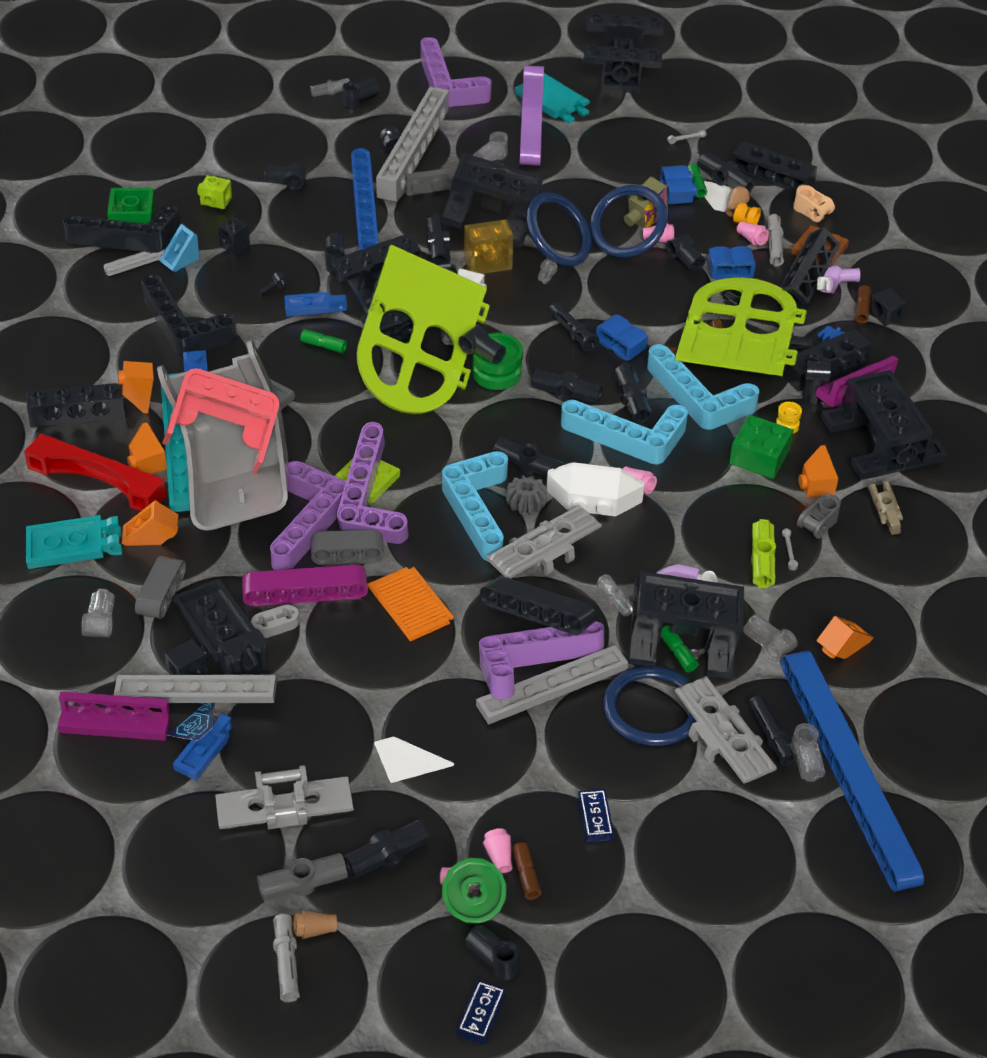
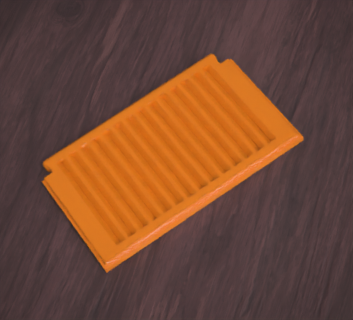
[368,567,454,642]

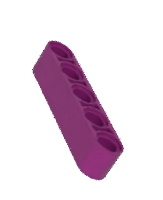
[242,565,368,606]

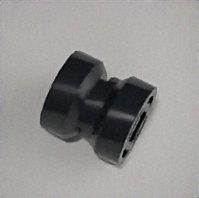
[380,127,400,155]

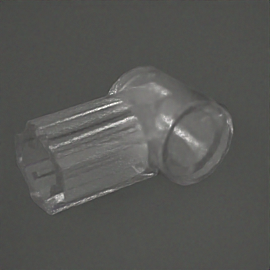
[473,132,508,161]
[82,589,115,637]
[743,614,797,662]
[790,723,825,782]

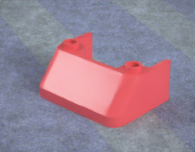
[162,368,279,473]

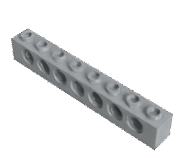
[376,86,449,202]

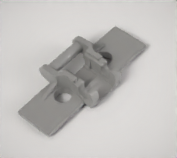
[487,505,602,579]
[675,676,777,784]
[215,765,353,829]

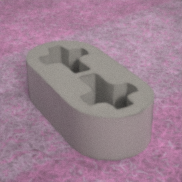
[251,605,299,638]

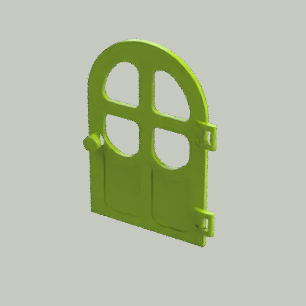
[357,245,490,414]
[675,278,807,376]

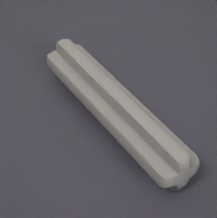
[104,249,165,276]

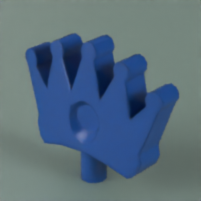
[817,326,846,342]

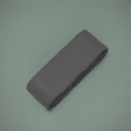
[311,530,384,565]
[135,555,186,619]

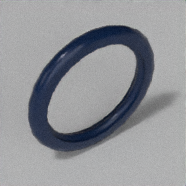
[590,185,668,258]
[526,192,592,267]
[603,666,697,746]

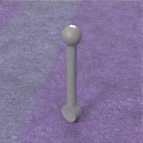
[667,130,706,144]
[782,528,798,570]

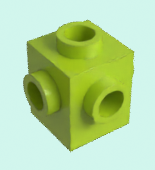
[198,175,232,209]

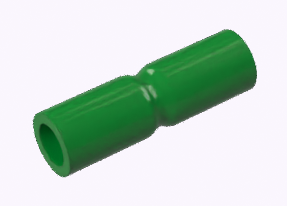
[687,164,707,198]
[300,329,347,354]
[660,625,699,672]

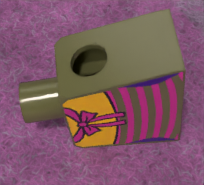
[624,177,668,228]

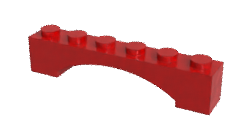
[24,433,166,511]

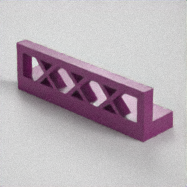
[815,356,899,407]
[57,691,171,741]

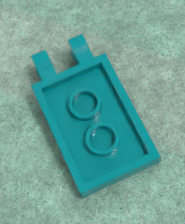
[515,73,589,124]
[26,515,122,569]

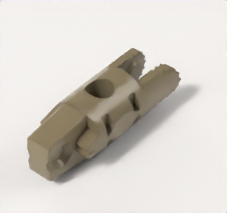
[868,481,903,535]

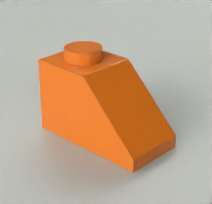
[118,361,154,413]
[127,422,167,474]
[799,445,838,498]
[122,501,178,546]
[816,616,873,659]

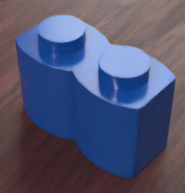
[660,165,697,204]
[707,246,756,280]
[596,315,648,361]

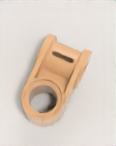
[793,185,835,222]

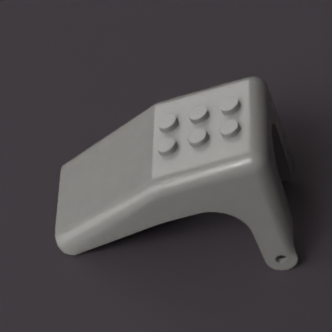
[157,340,288,530]

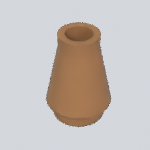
[726,186,750,217]
[293,910,337,939]

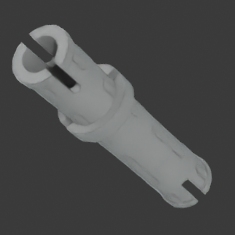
[767,214,784,266]
[273,914,300,1002]

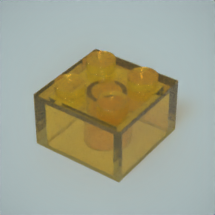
[464,219,513,274]

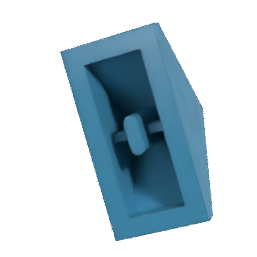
[159,224,199,272]

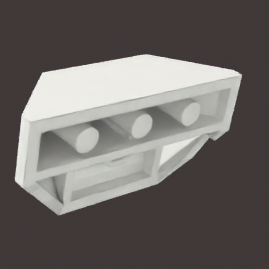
[547,462,645,516]

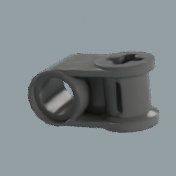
[797,494,841,539]

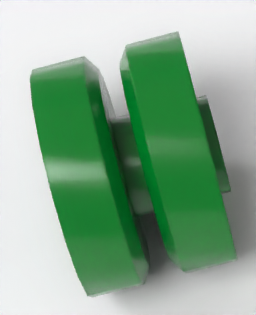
[472,333,523,390]
[442,858,506,924]

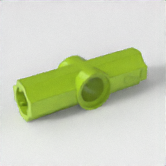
[751,519,776,589]

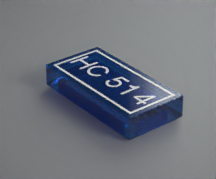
[578,789,614,842]
[457,980,506,1044]

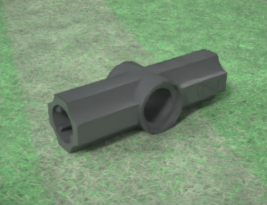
[257,853,347,901]

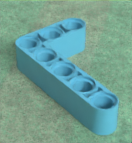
[647,344,759,430]
[561,400,688,464]
[442,451,508,562]

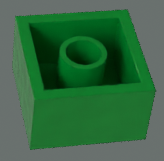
[107,188,156,224]
[729,415,794,479]

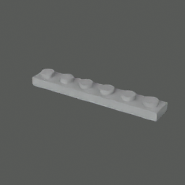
[476,645,628,725]
[114,675,277,703]

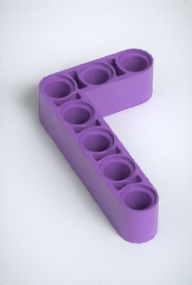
[421,37,491,107]
[520,66,544,166]
[337,422,409,544]
[270,461,346,570]
[479,621,604,699]

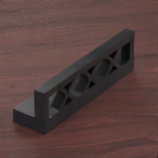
[780,227,841,305]

